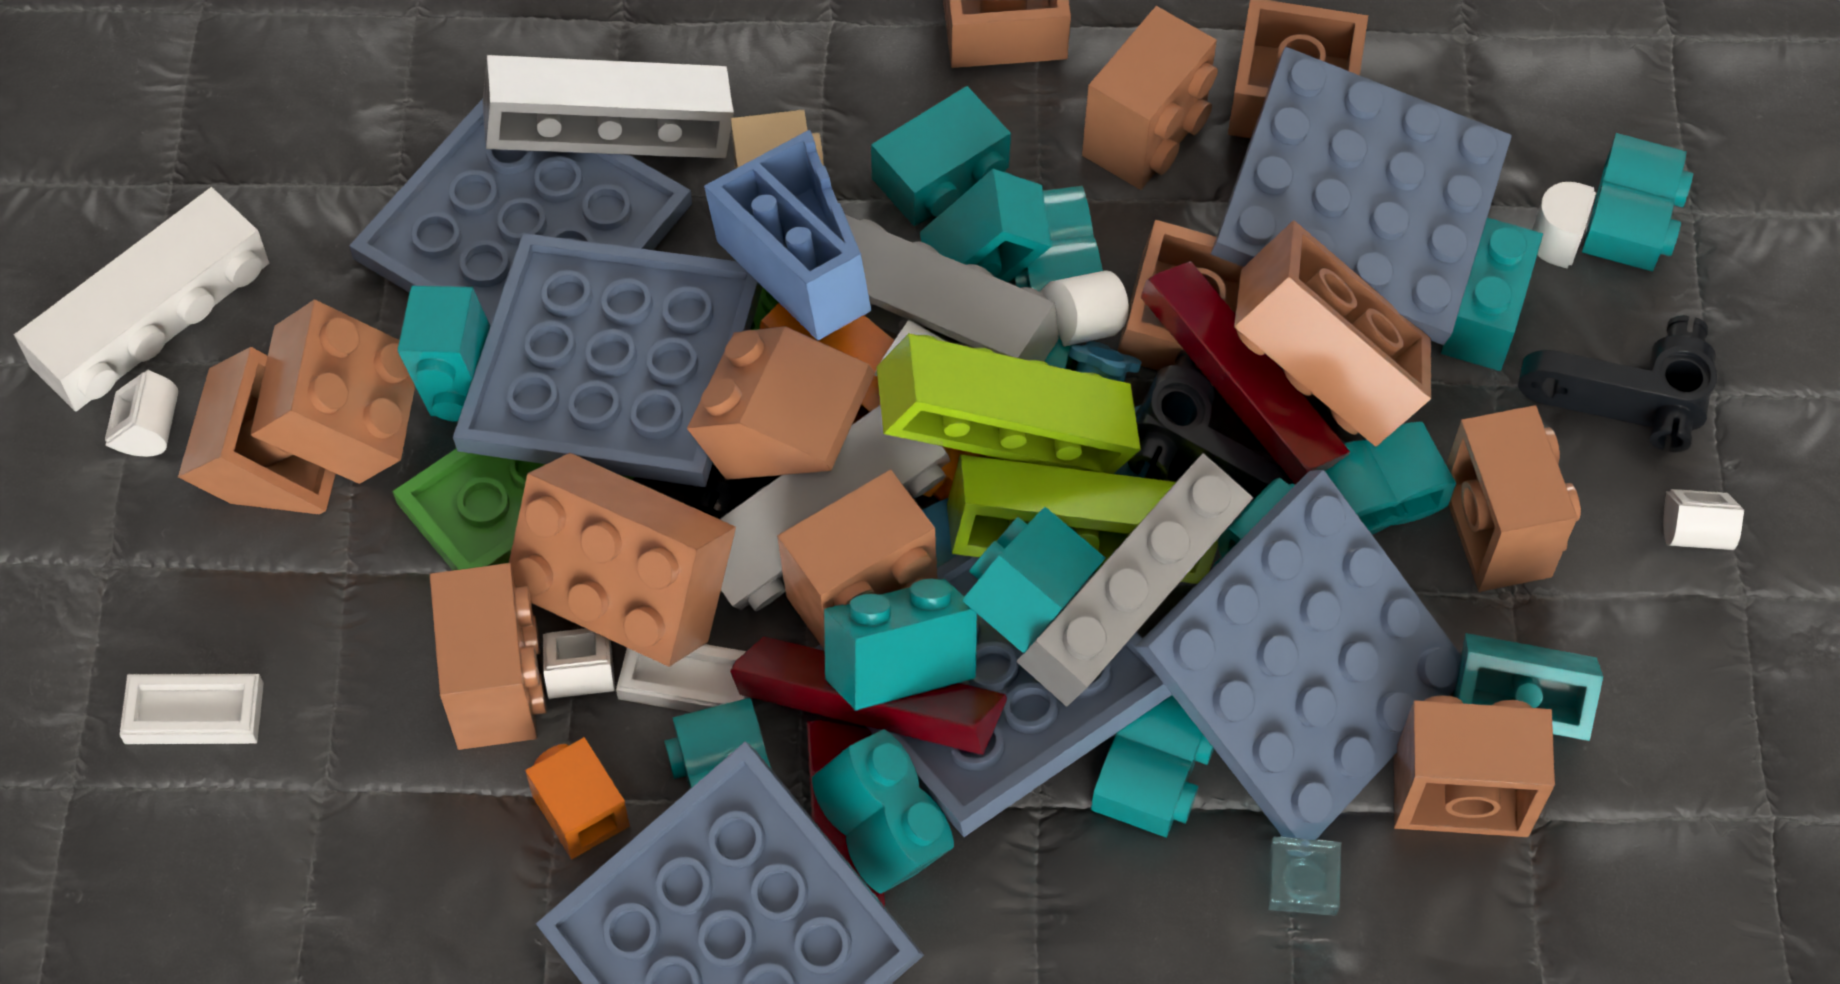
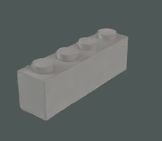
[483,55,734,158]
[845,215,1059,362]
[720,405,951,611]
[1016,453,1253,707]

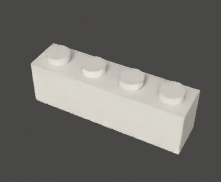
[14,187,270,412]

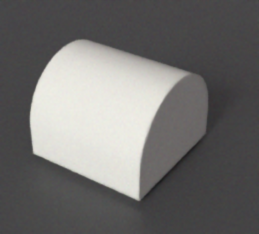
[1532,182,1596,269]
[1041,271,1129,347]
[105,370,178,457]
[1663,489,1744,550]
[543,628,615,699]

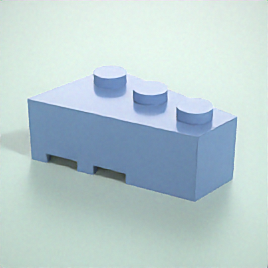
[704,130,871,341]

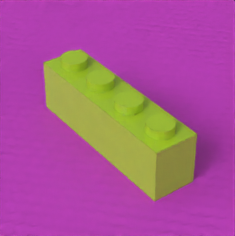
[876,333,1141,474]
[947,454,1218,584]

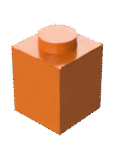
[525,737,630,860]

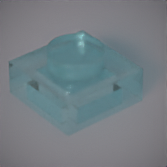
[1268,836,1341,916]

